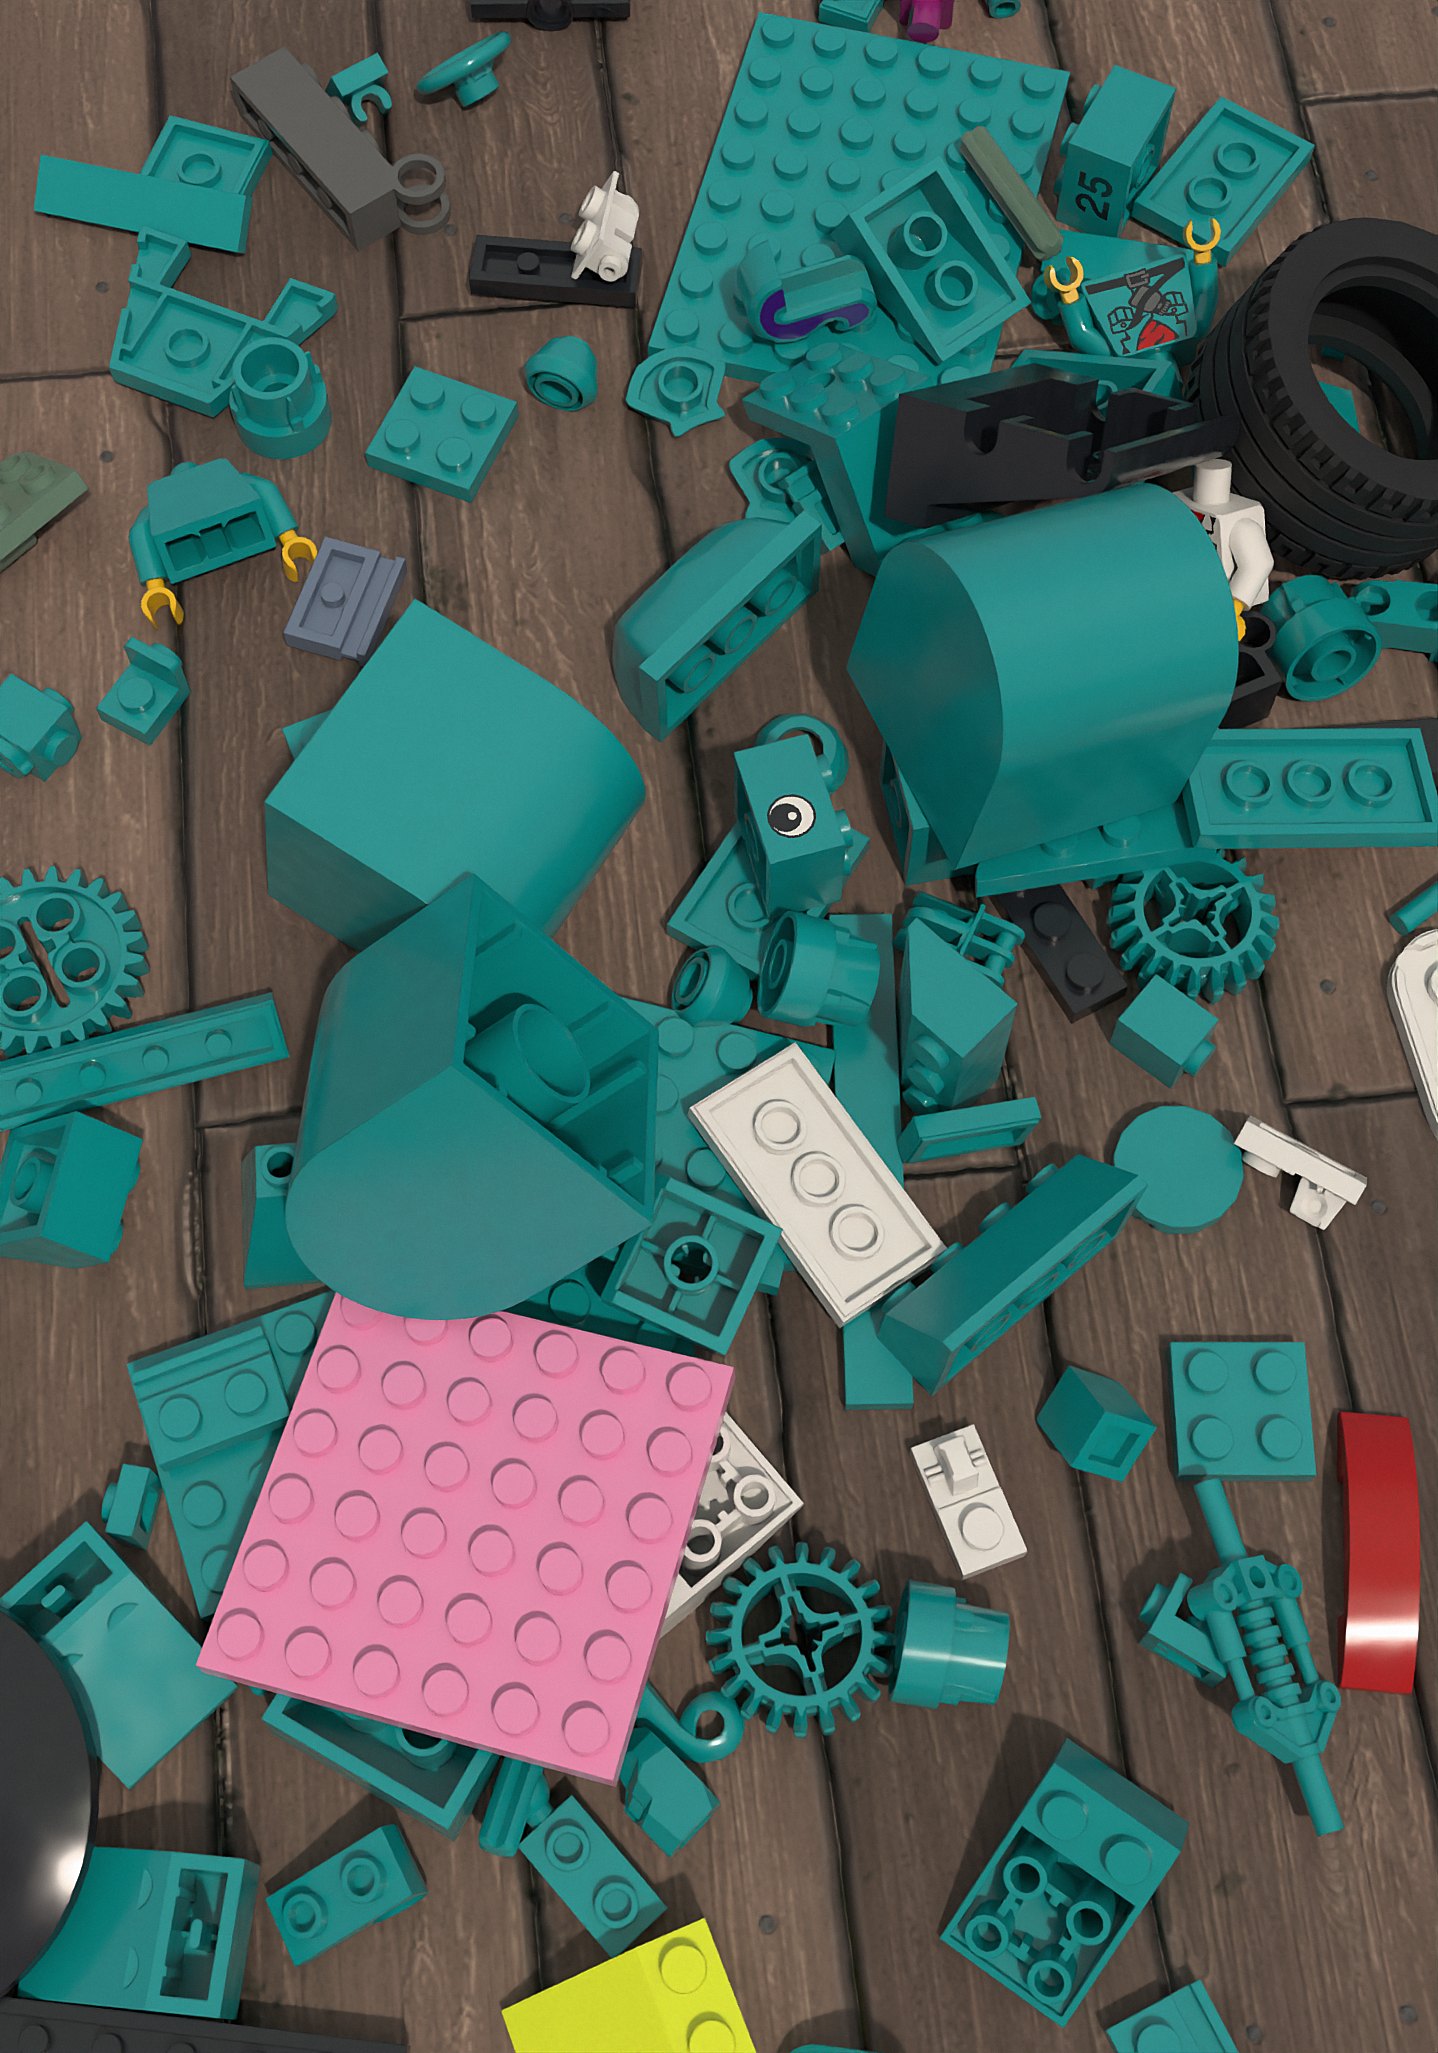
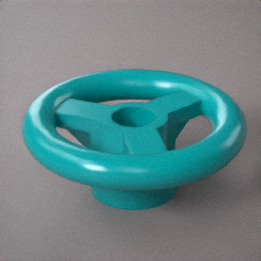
[416,31,512,107]

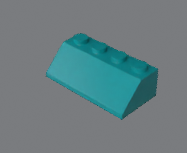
[877,1154,1148,1396]

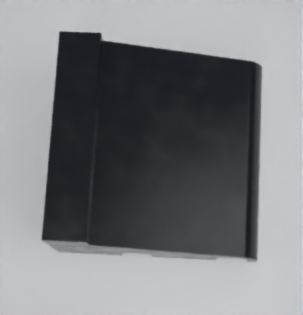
[884,363,1242,529]

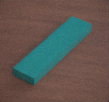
[34,154,253,254]

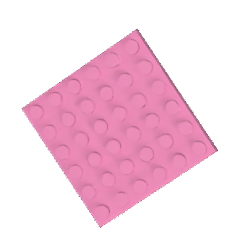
[196,1292,736,1787]

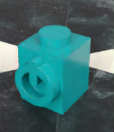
[0,674,83,782]

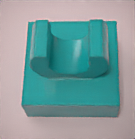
[325,53,392,128]

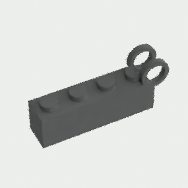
[230,46,451,251]

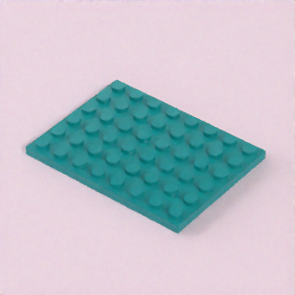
[648,12,1070,386]

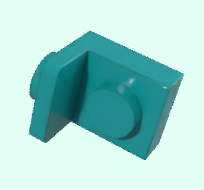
[96,637,191,746]
[1137,1573,1229,1688]

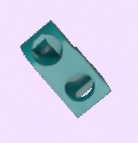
[1350,580,1438,663]

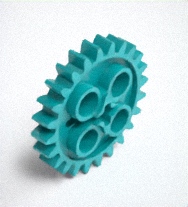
[0,866,150,1059]

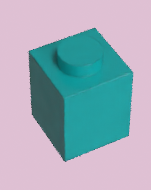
[1109,974,1219,1089]

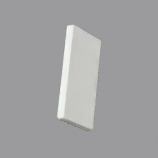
[687,1042,947,1328]

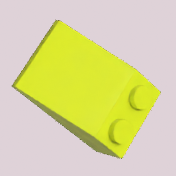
[501,1918,756,2053]

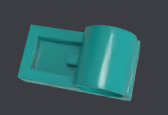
[265,1824,429,1967]

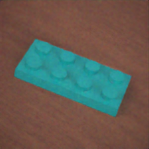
[1182,728,1438,849]

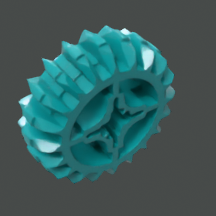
[1106,849,1279,1005]
[706,1542,897,1739]

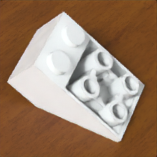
[659,1412,804,1639]

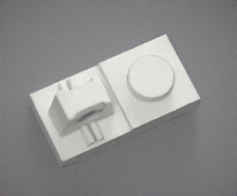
[1234,1115,1367,1230]
[909,1424,1027,1581]

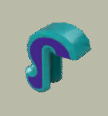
[737,239,877,343]

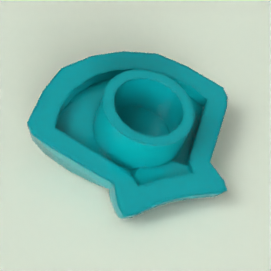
[626,345,726,438]
[729,437,815,523]

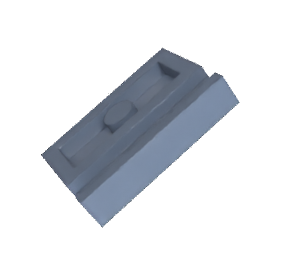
[283,536,407,667]

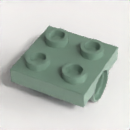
[0,451,89,573]

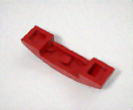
[1337,1412,1420,1695]

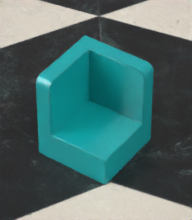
[1037,1366,1157,1482]

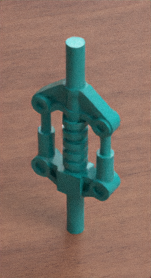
[1187,1478,1345,1837]

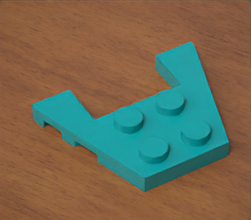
[109,225,338,418]

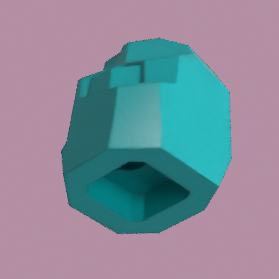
[619,1726,721,1859]

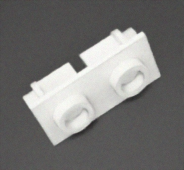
[571,171,639,281]

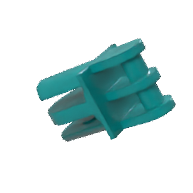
[892,890,1025,989]

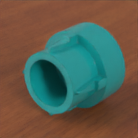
[229,337,332,460]
[1260,575,1382,702]
[757,911,880,1027]
[887,1579,1010,1710]

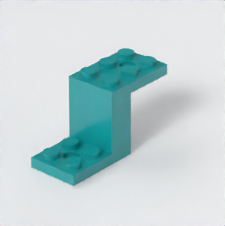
[742,342,1007,577]

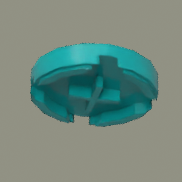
[1111,1106,1244,1234]

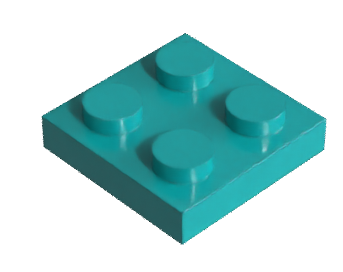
[365,366,519,503]
[1166,1342,1317,1481]

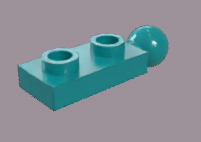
[492,1772,668,1958]

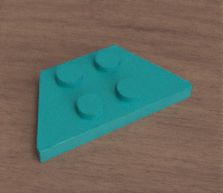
[975,800,1217,897]

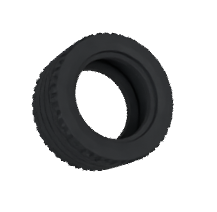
[1186,217,1438,579]

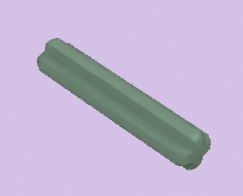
[960,126,1064,261]

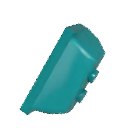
[612,510,822,743]

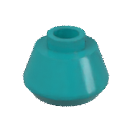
[524,336,598,411]
[671,946,753,1027]

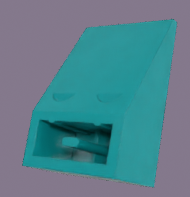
[0,1521,240,1790]
[939,1738,1190,2028]
[16,1846,261,2020]

